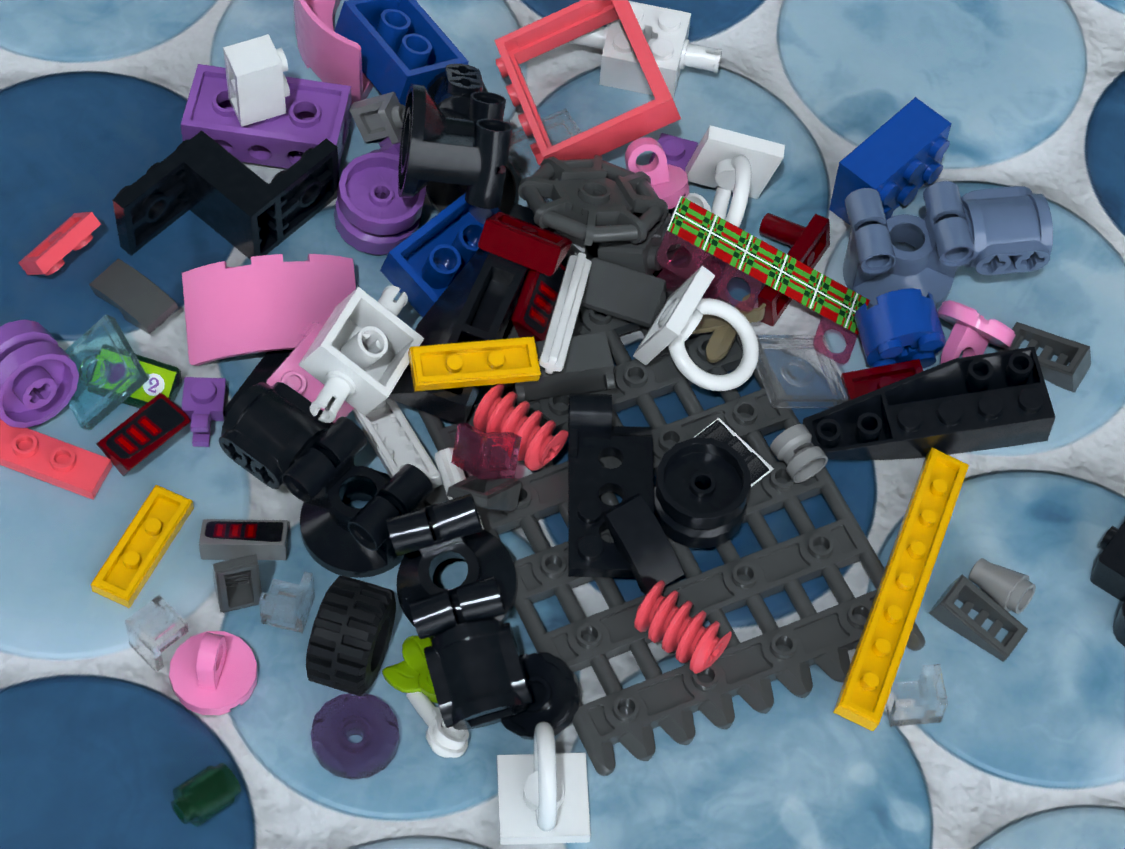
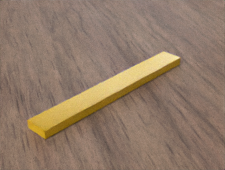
[833,447,969,731]

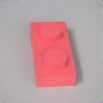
[18,212,101,276]

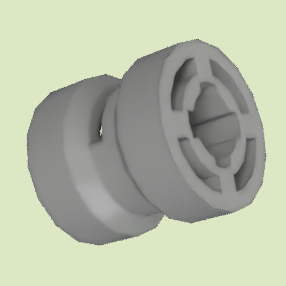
[770,424,828,483]

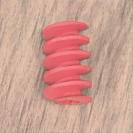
[473,384,569,471]
[634,580,732,674]

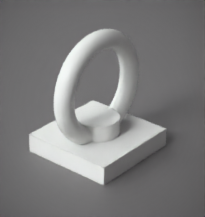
[685,125,785,228]
[633,266,759,391]
[497,721,591,845]

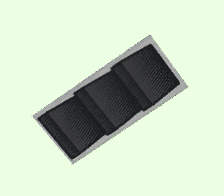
[693,418,774,487]

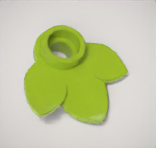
[382,635,438,703]

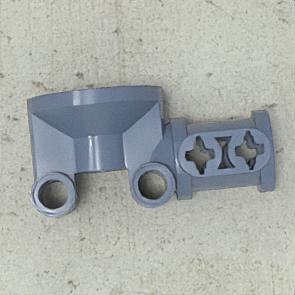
[843,181,1053,310]

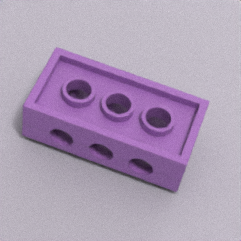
[181,64,352,169]

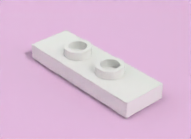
[353,398,443,488]

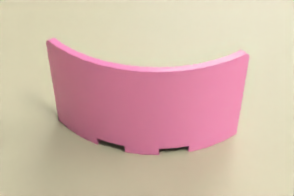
[293,0,374,104]
[182,254,356,366]

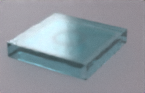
[65,314,149,431]

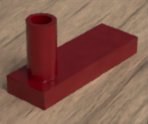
[758,213,830,326]

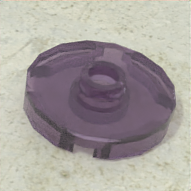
[310,693,400,780]

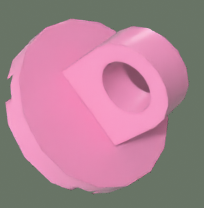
[625,137,689,210]
[938,300,1016,364]
[169,631,258,715]

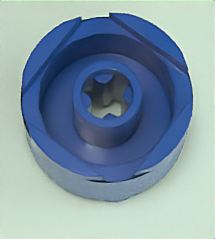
[854,288,946,368]

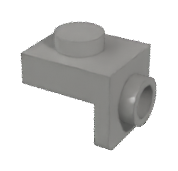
[349,92,405,144]

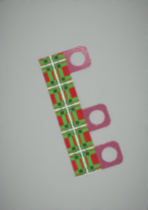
[657,196,870,364]

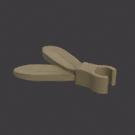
[692,294,766,363]

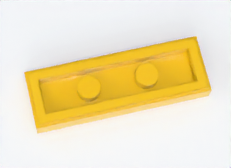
[408,336,541,392]
[91,485,194,608]

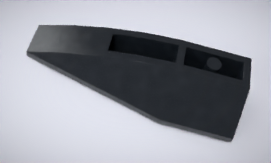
[388,203,550,426]
[803,347,1056,460]

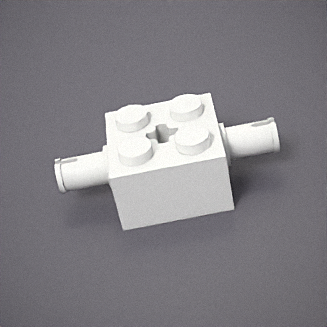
[569,1,722,98]
[299,285,424,423]

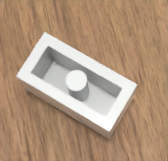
[223,34,290,127]

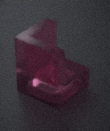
[451,423,522,479]

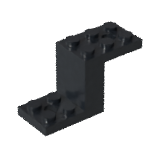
[112,130,339,260]

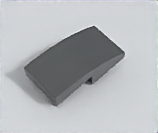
[89,258,179,334]

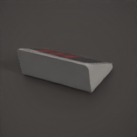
[199,519,288,560]

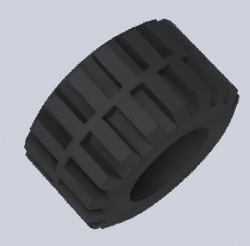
[306,575,396,696]

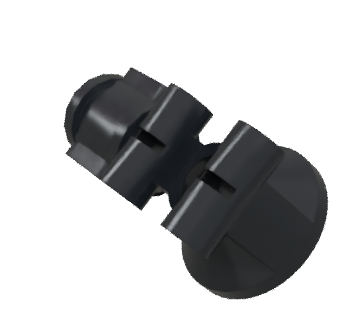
[398,64,513,209]
[219,382,434,578]
[386,493,533,730]

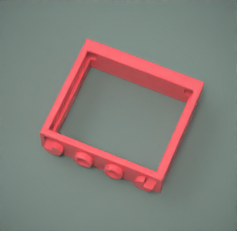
[494,0,681,166]

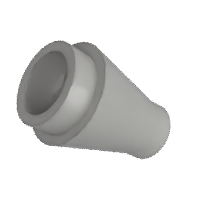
[969,558,1036,614]

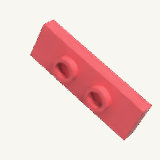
[0,419,112,500]

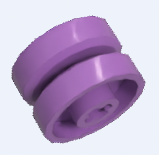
[334,152,426,255]
[0,319,79,428]

